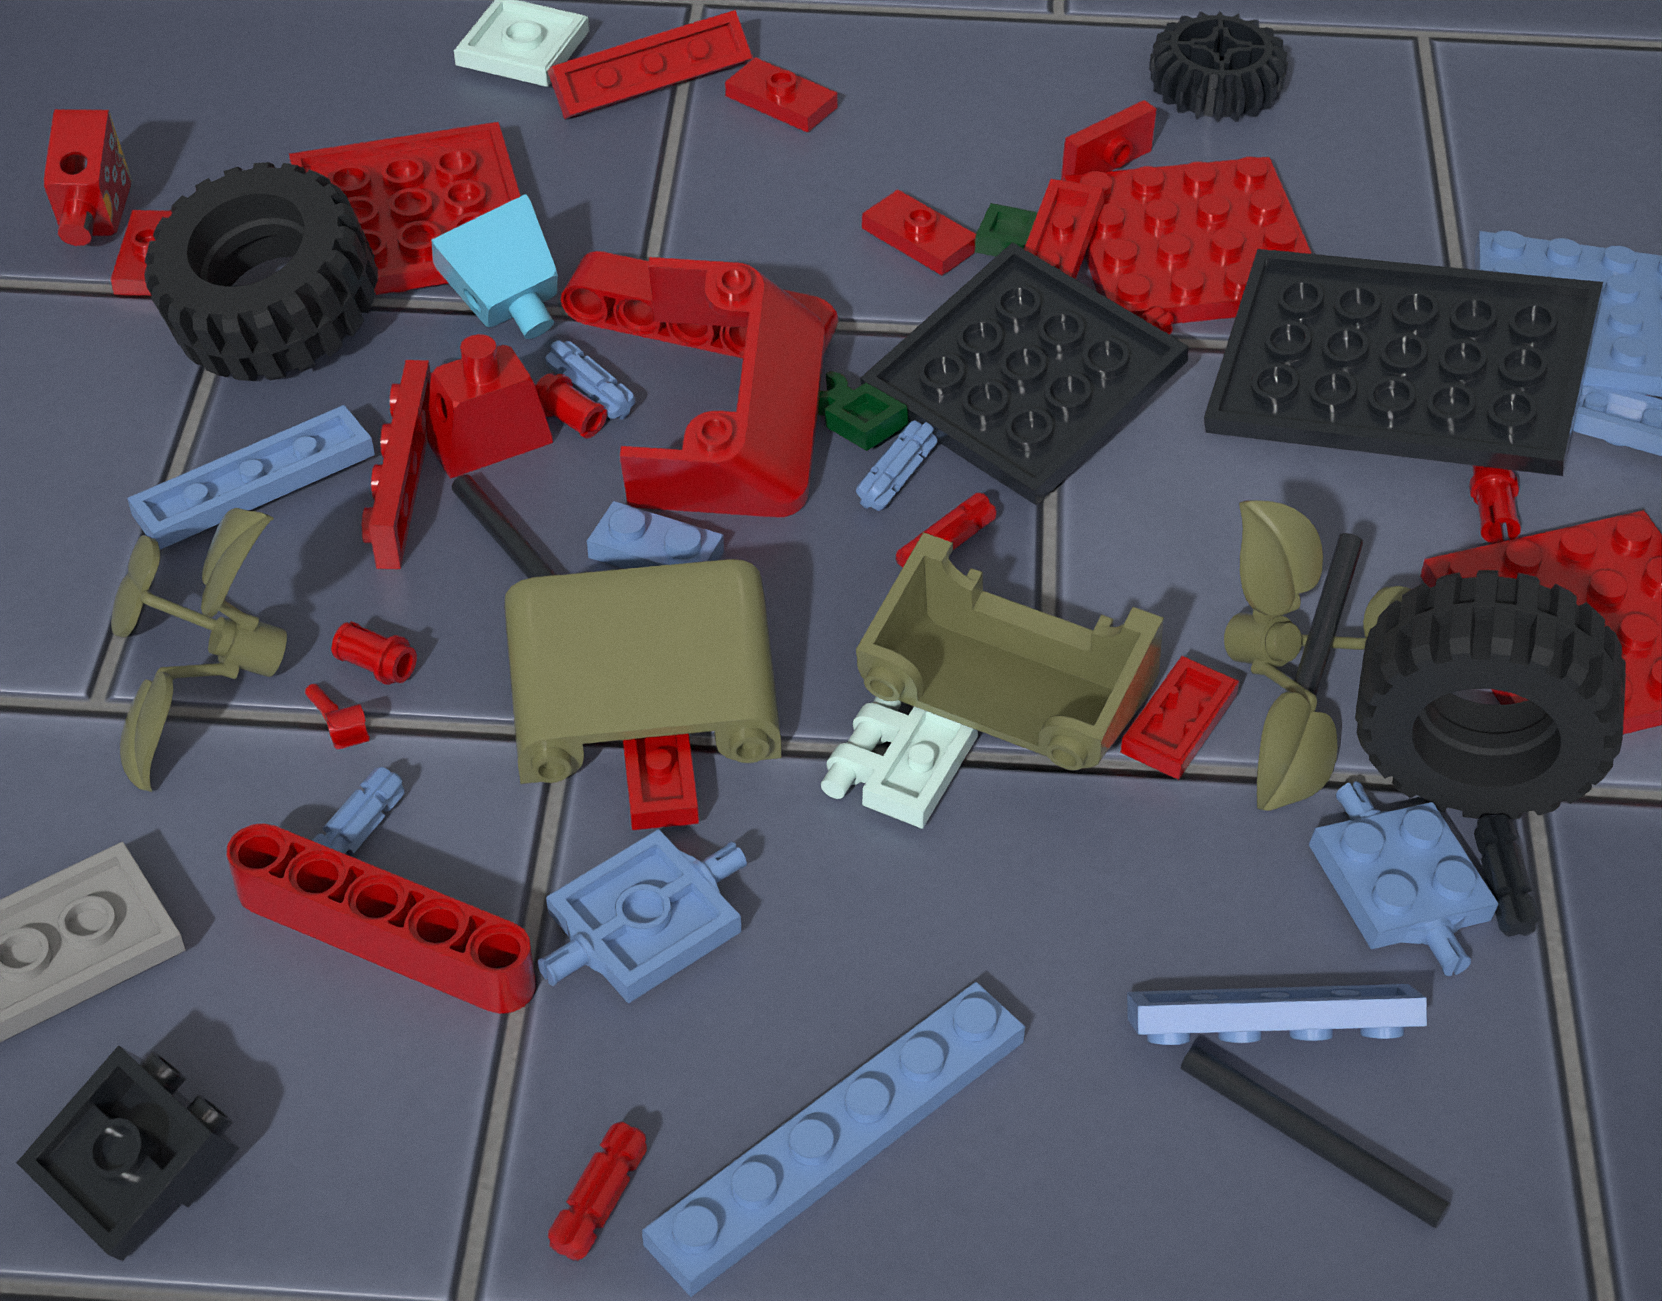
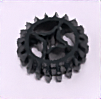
[1149,11,1288,122]

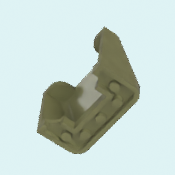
[856,532,1164,770]
[504,559,781,784]

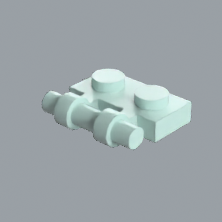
[821,697,978,829]

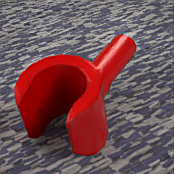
[305,683,370,749]

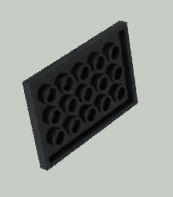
[1204,249,1603,476]

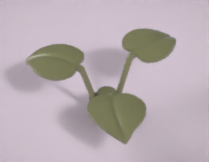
[1224,500,1411,811]
[111,508,287,792]

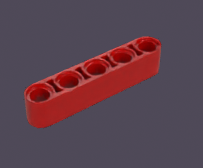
[561,251,839,359]
[227,823,536,1014]

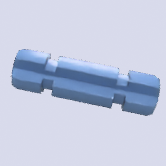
[545,340,635,419]
[856,420,937,511]
[312,766,405,855]

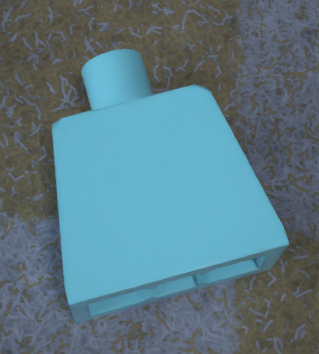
[431,194,558,339]

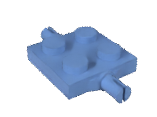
[1309,781,1499,976]
[537,829,747,1004]

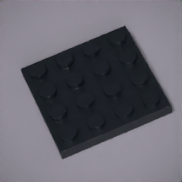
[860,242,1188,505]

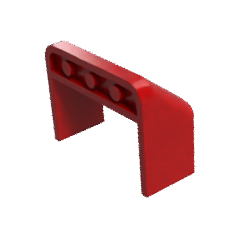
[620,257,825,518]

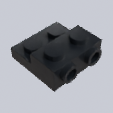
[16,1045,239,1261]

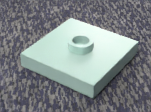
[454,0,589,87]

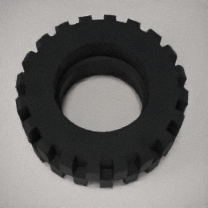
[144,162,378,381]
[1355,570,1626,820]

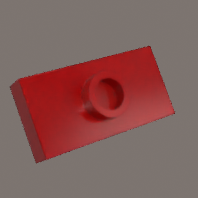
[725,57,838,133]
[1061,100,1157,180]
[862,189,976,276]
[110,210,172,296]
[1120,656,1239,780]

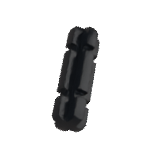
[1474,814,1540,937]

